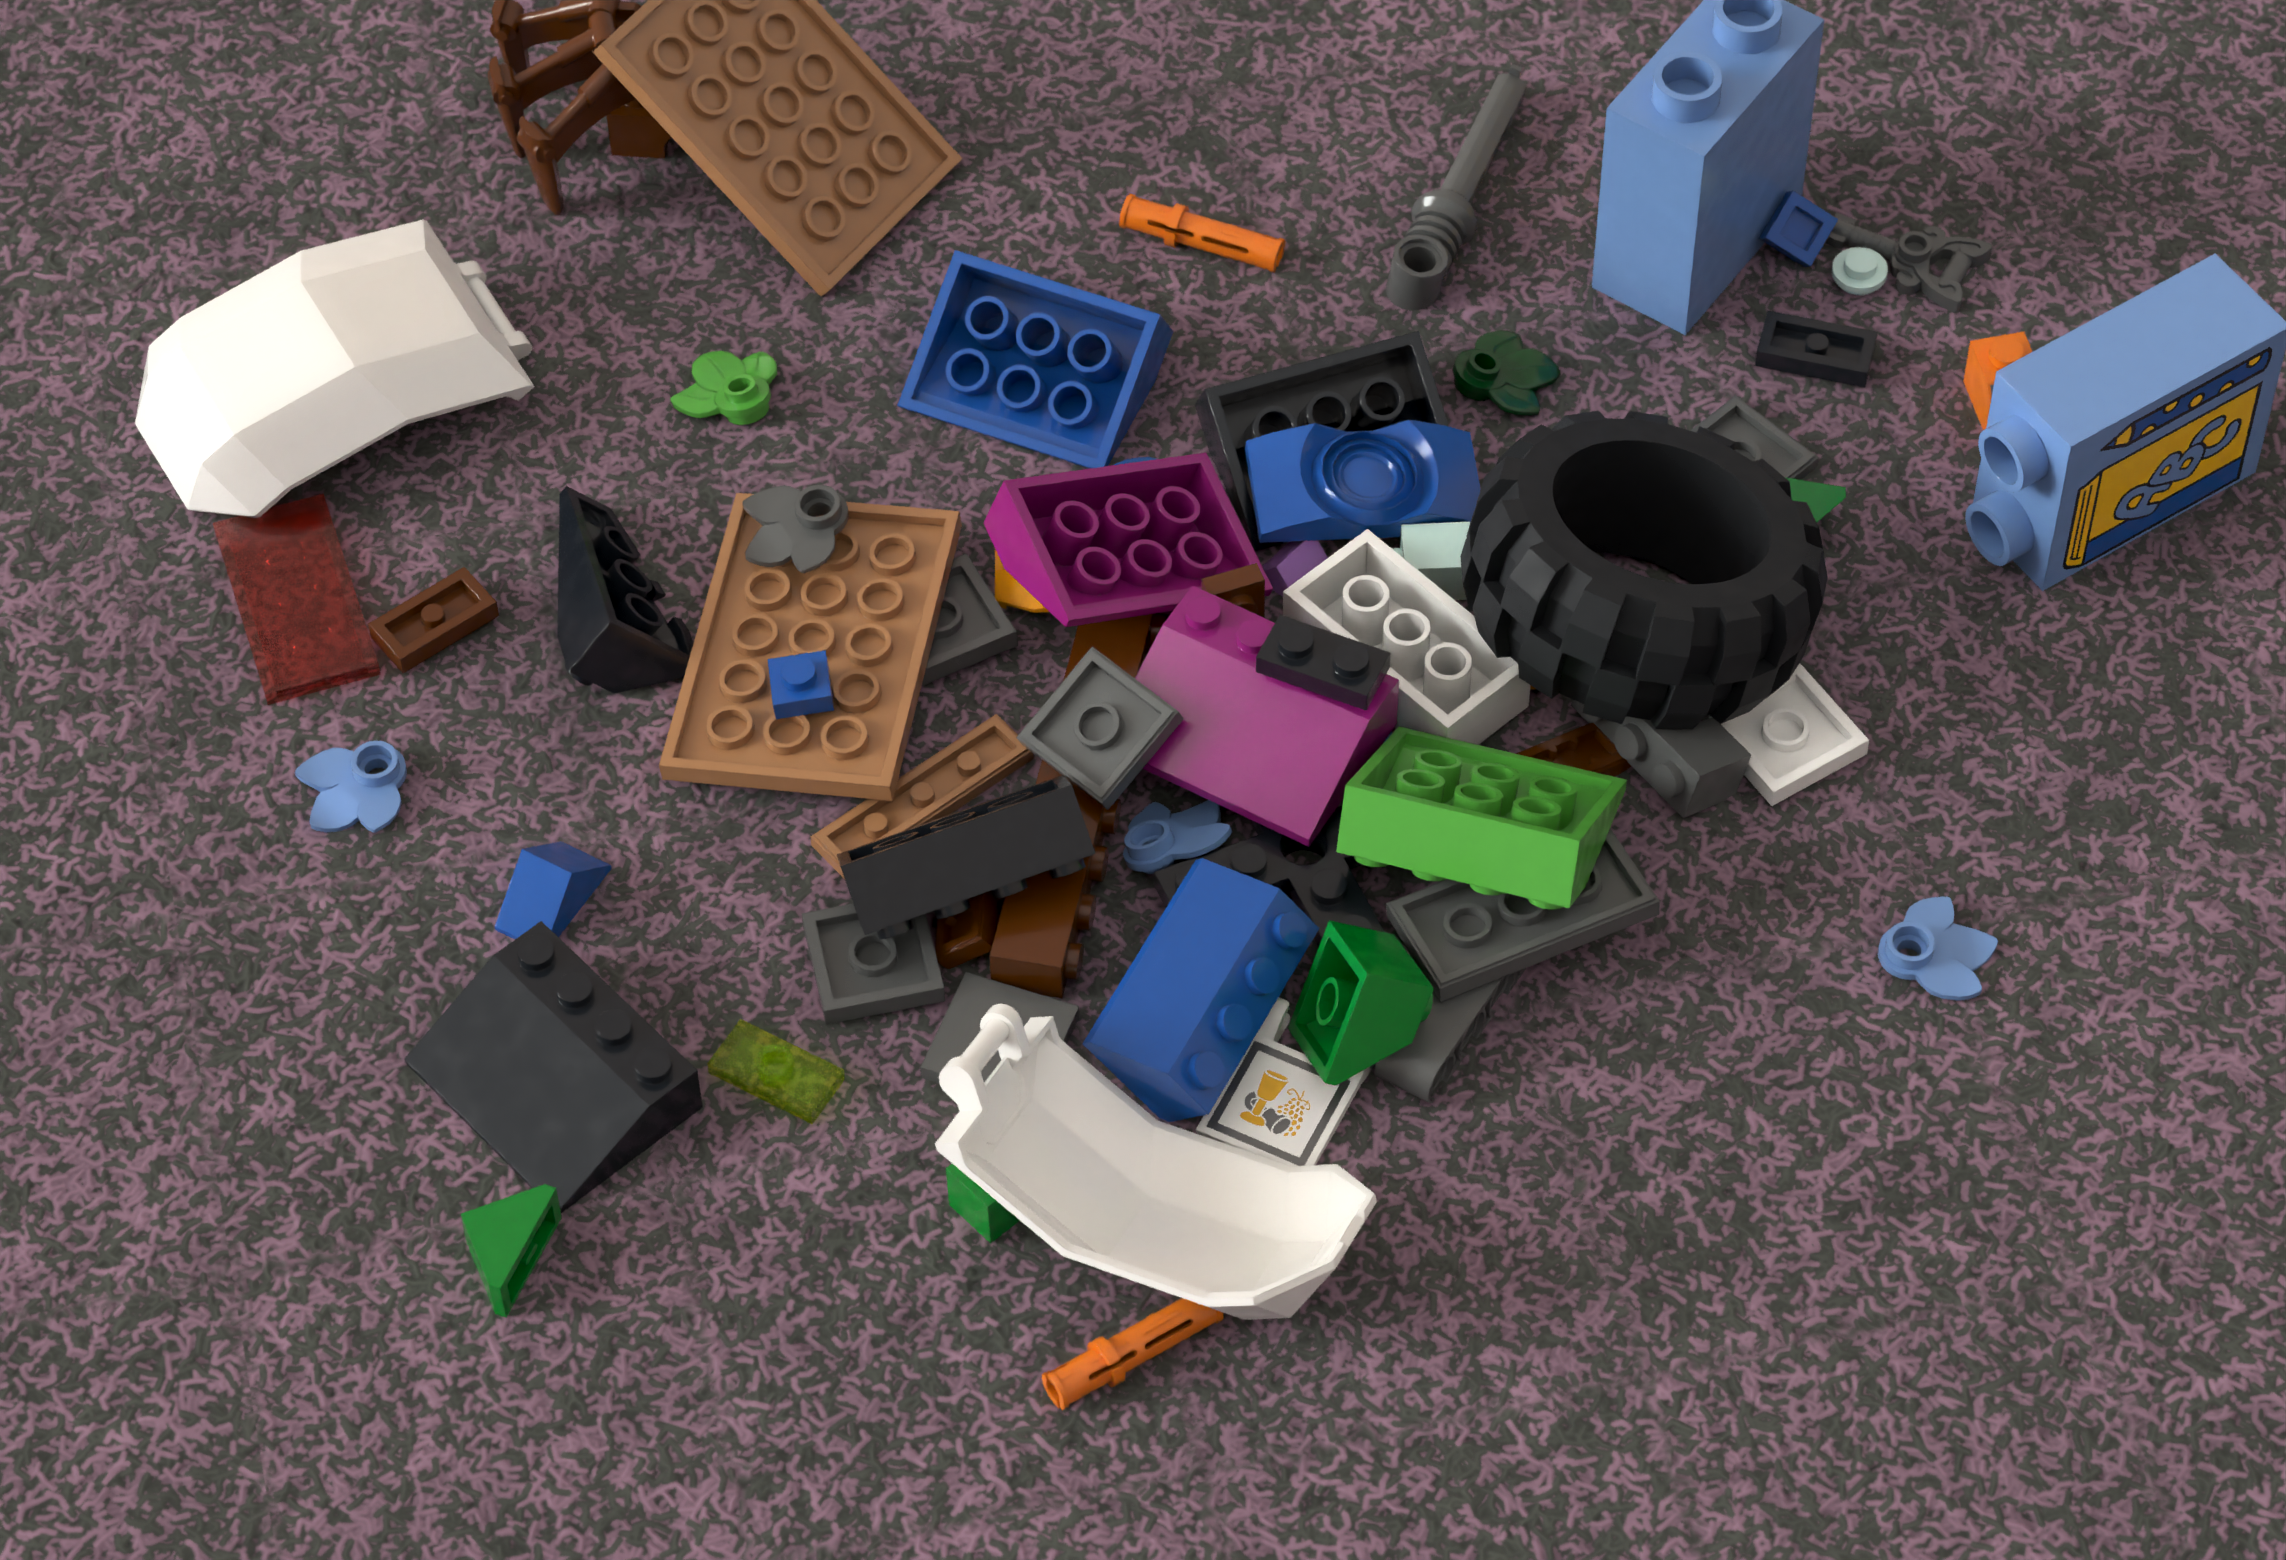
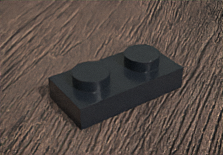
[1755,311,1878,387]
[1256,614,1391,711]

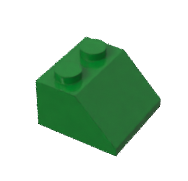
[1288,920,1434,1086]

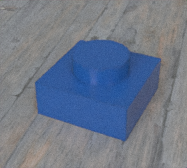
[1759,190,1838,267]
[768,650,834,719]

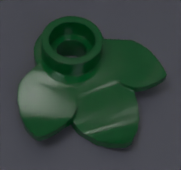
[1453,330,1561,416]

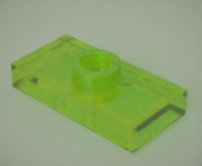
[707,1019,845,1124]

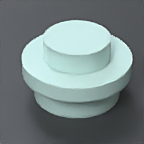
[1832,247,1888,295]

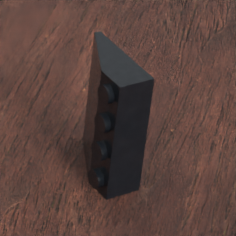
[1195,331,1449,551]
[404,921,703,1213]

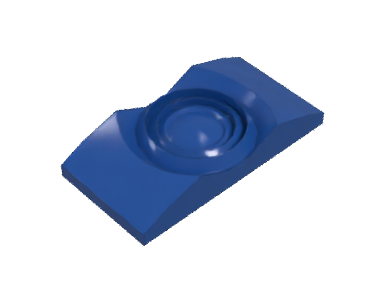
[1245,420,1481,543]

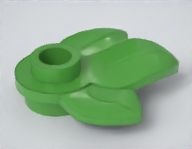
[670,350,778,425]

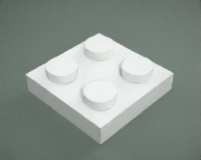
[1702,663,1869,806]

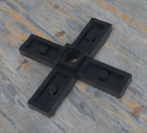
[1154,805,1384,947]

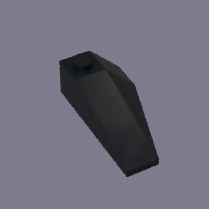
[557,486,693,694]

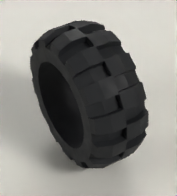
[1460,411,1828,729]

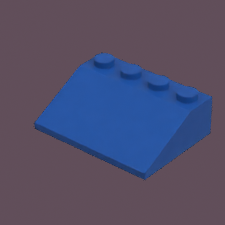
[897,250,1174,469]

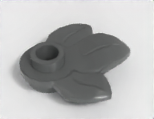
[742,485,849,573]

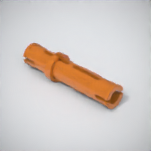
[1119,194,1286,273]
[1042,1298,1224,1410]

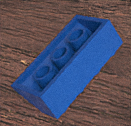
[1082,858,1319,1122]

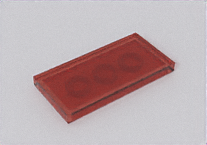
[212,494,381,705]

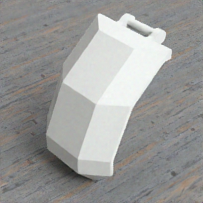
[135,219,535,518]
[935,1004,1377,1320]

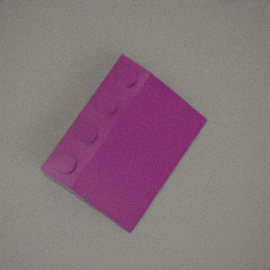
[983,452,1273,627]
[1135,585,1399,847]

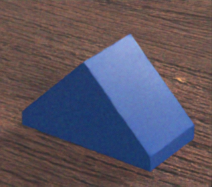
[495,841,612,939]

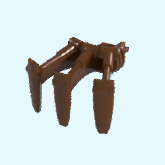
[488,0,642,215]

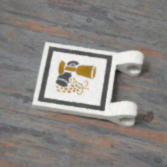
[1196,997,1374,1166]

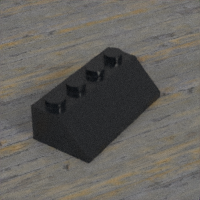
[836,775,1096,940]

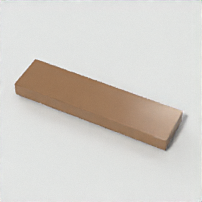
[810,714,1034,879]

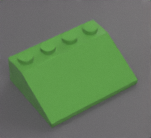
[1336,726,1627,910]

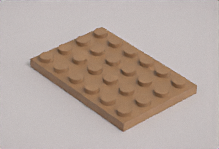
[593,0,962,296]
[659,493,962,801]

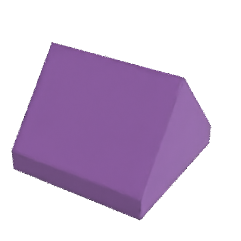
[1262,540,1328,597]

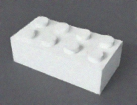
[1283,529,1530,745]

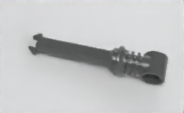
[1385,62,1527,310]

